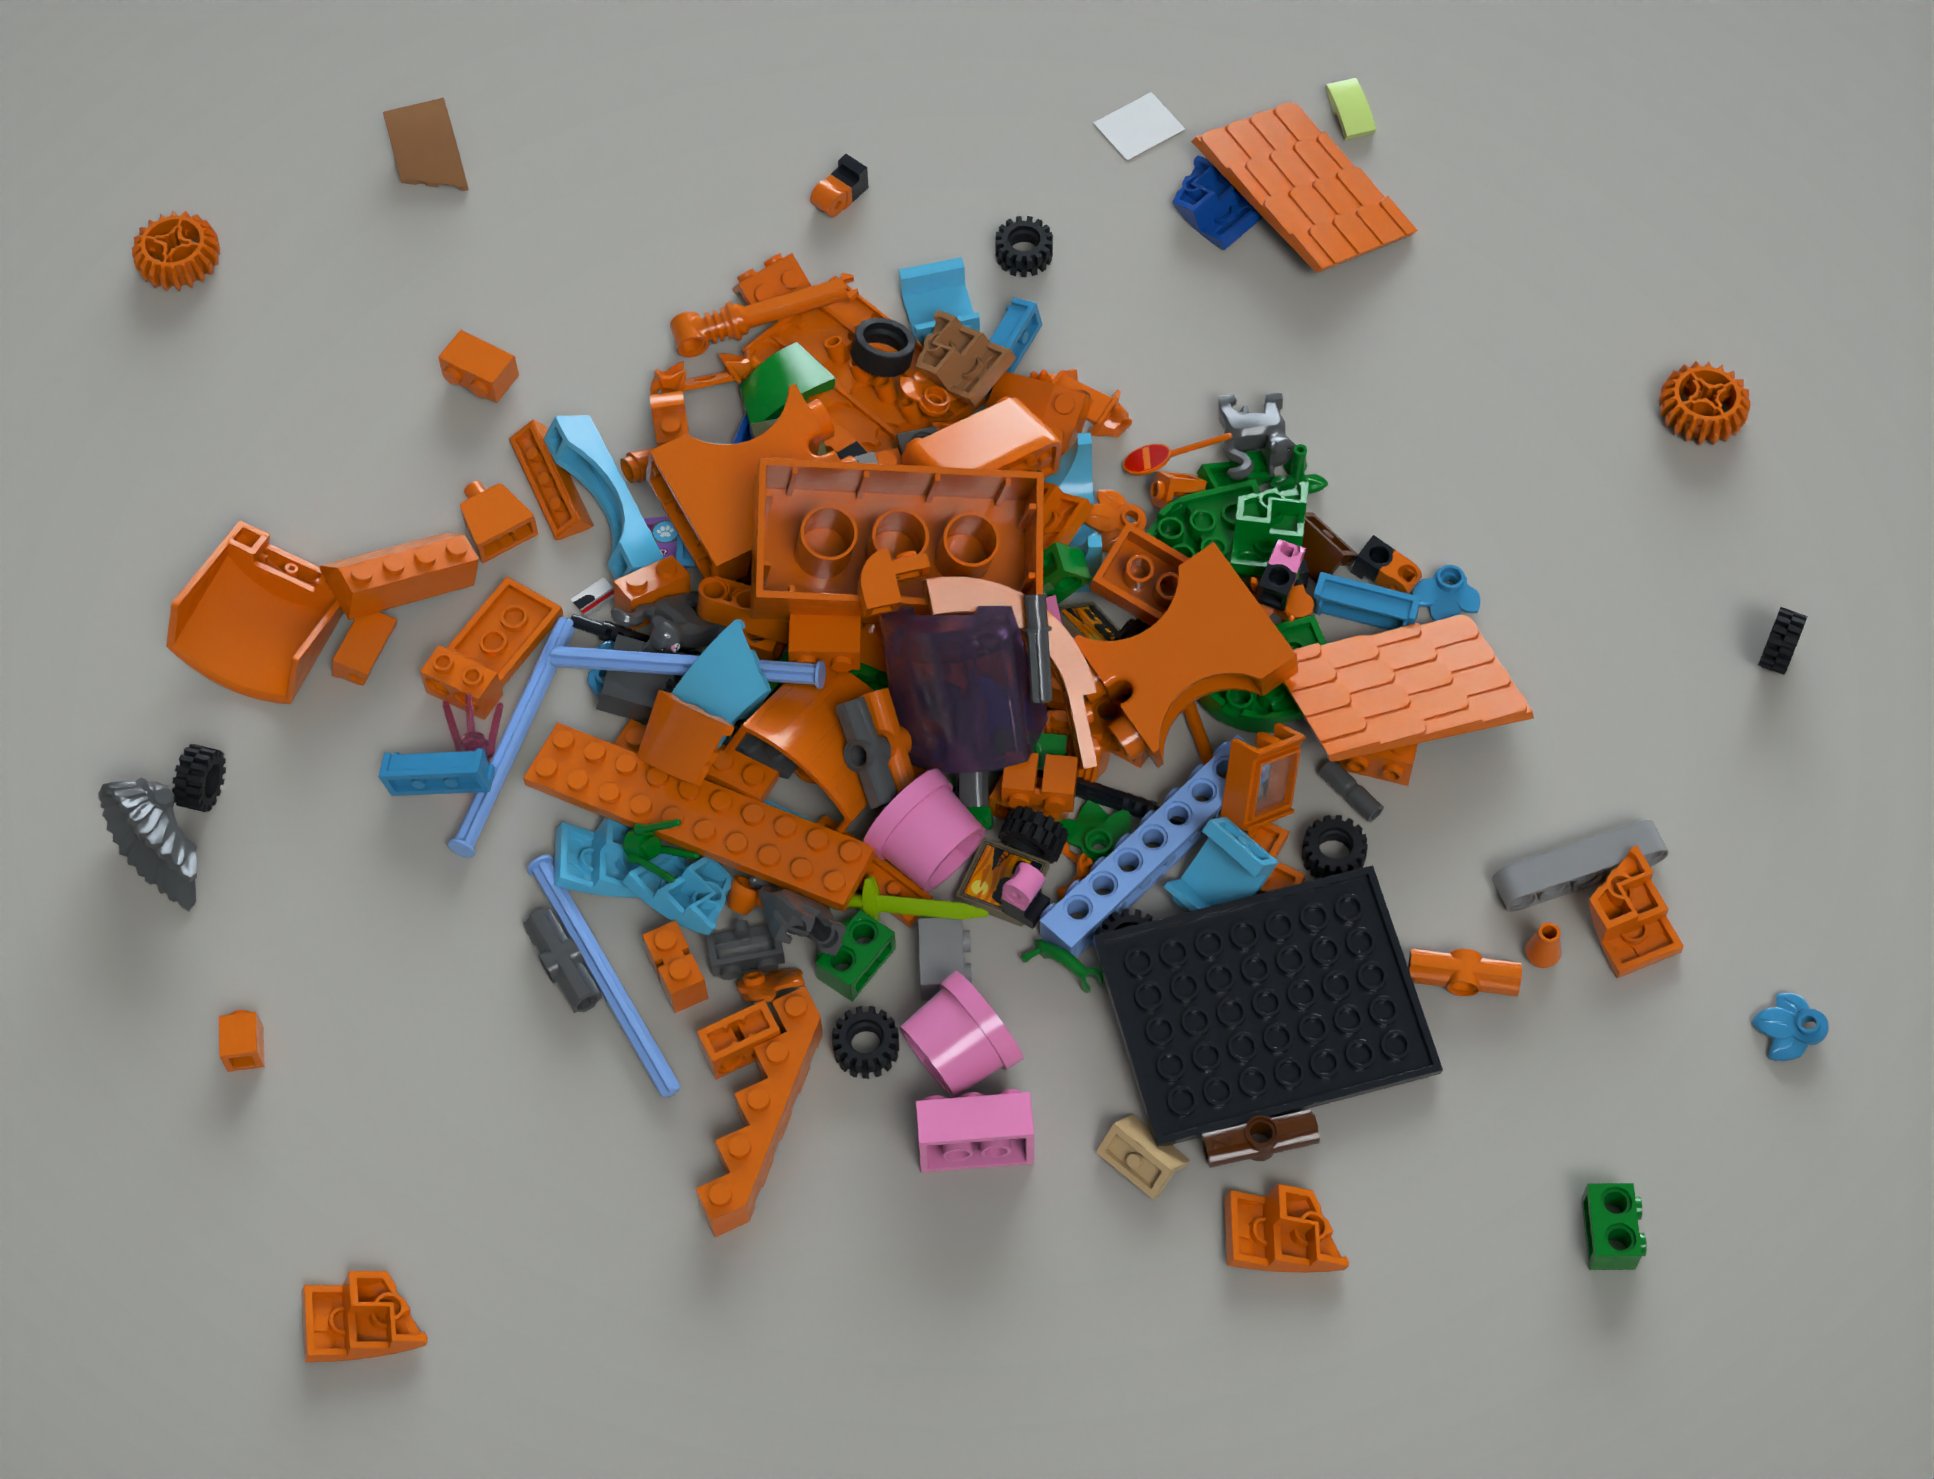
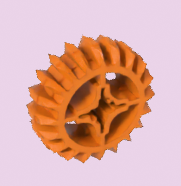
[131,211,221,292]
[1659,361,1751,445]

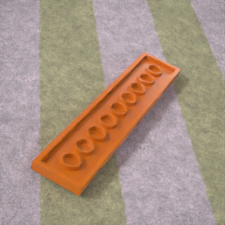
[523,722,875,912]

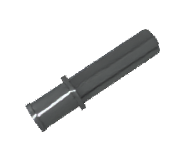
[1023,594,1052,703]

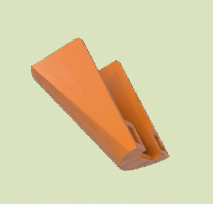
[166,521,344,704]
[724,669,916,833]

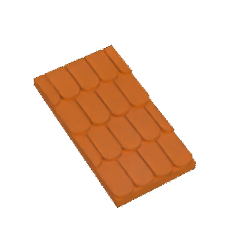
[1191,102,1418,273]
[741,276,986,453]
[1283,615,1534,762]

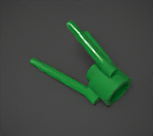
[623,819,699,883]

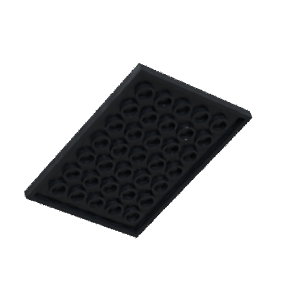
[1092,865,1443,1146]

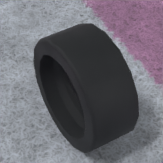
[850,318,916,377]

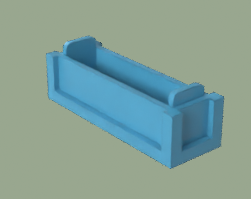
[988,298,1043,394]
[1313,572,1421,630]
[378,748,495,796]

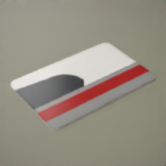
[571,578,614,616]

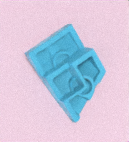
[672,619,771,748]
[554,817,653,898]
[623,854,733,935]

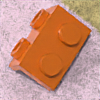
[732,253,811,305]

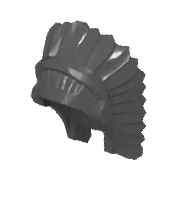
[98,777,197,912]

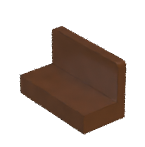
[1302,512,1358,583]

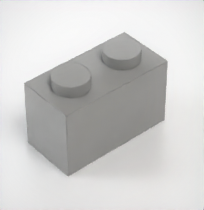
[918,918,972,1001]

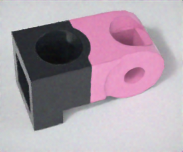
[1255,539,1306,611]
[1002,862,1050,929]

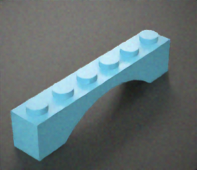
[543,415,665,580]

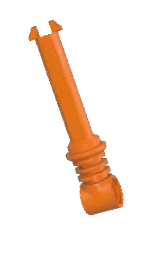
[670,273,859,358]

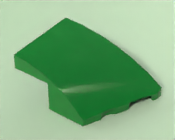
[740,342,836,434]
[1231,482,1309,580]

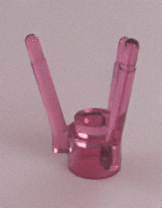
[442,693,503,763]

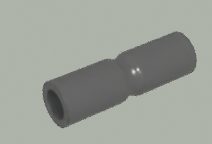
[1319,761,1384,822]

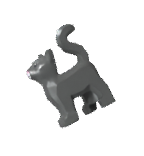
[1218,393,1296,480]
[611,591,726,654]
[749,876,847,956]

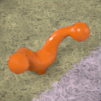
[1056,841,1093,900]

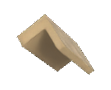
[1096,1115,1190,1199]

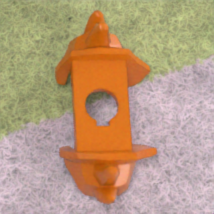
[650,350,761,395]
[1030,369,1132,437]

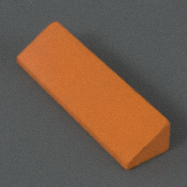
[509,419,594,541]

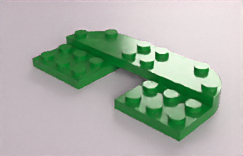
[1148,479,1327,733]

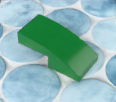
[1196,451,1275,490]

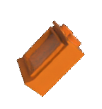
[1220,723,1306,831]

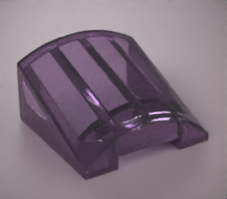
[878,606,1048,773]

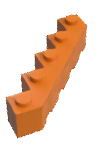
[695,986,823,1237]

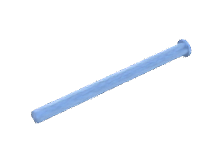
[447,617,575,857]
[550,646,826,689]
[527,855,680,1098]

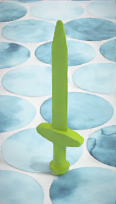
[829,876,989,922]

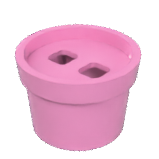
[863,768,986,892]
[899,970,1024,1098]

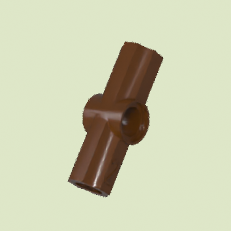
[1201,1109,1320,1168]

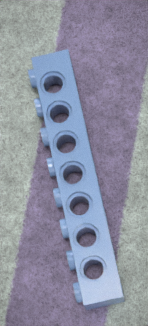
[1040,734,1269,958]

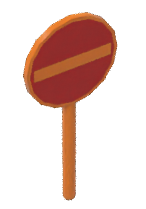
[1123,433,1232,476]

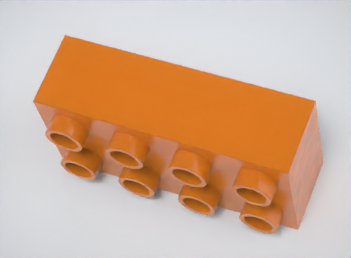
[750,458,1044,630]

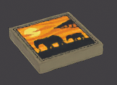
[1058,602,1120,641]
[955,837,1050,927]

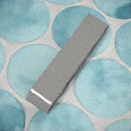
[1492,820,1669,912]

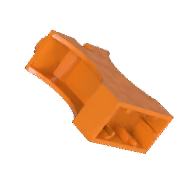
[646,384,858,581]
[1074,542,1298,768]

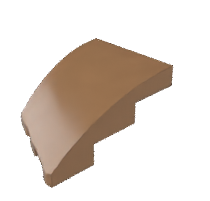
[383,98,469,191]
[915,310,1016,407]

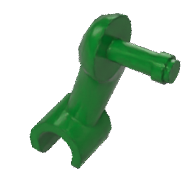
[1020,939,1103,993]

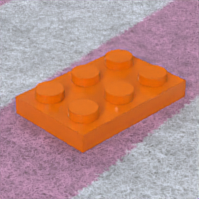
[447,576,563,688]

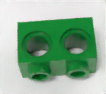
[1043,542,1092,604]
[815,910,896,1002]
[1582,1183,1647,1270]

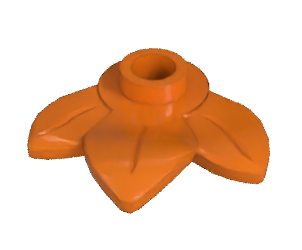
[899,370,959,417]
[1084,489,1147,553]
[736,968,805,1002]

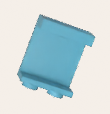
[899,257,980,346]
[1164,816,1279,911]

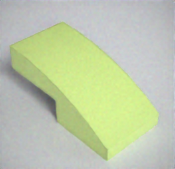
[1325,78,1377,140]

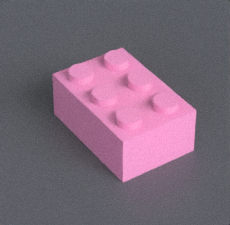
[916,1089,1034,1173]

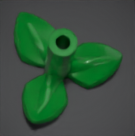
[1269,444,1328,494]

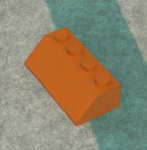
[320,532,479,620]

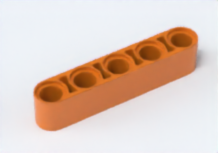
[697,576,863,645]

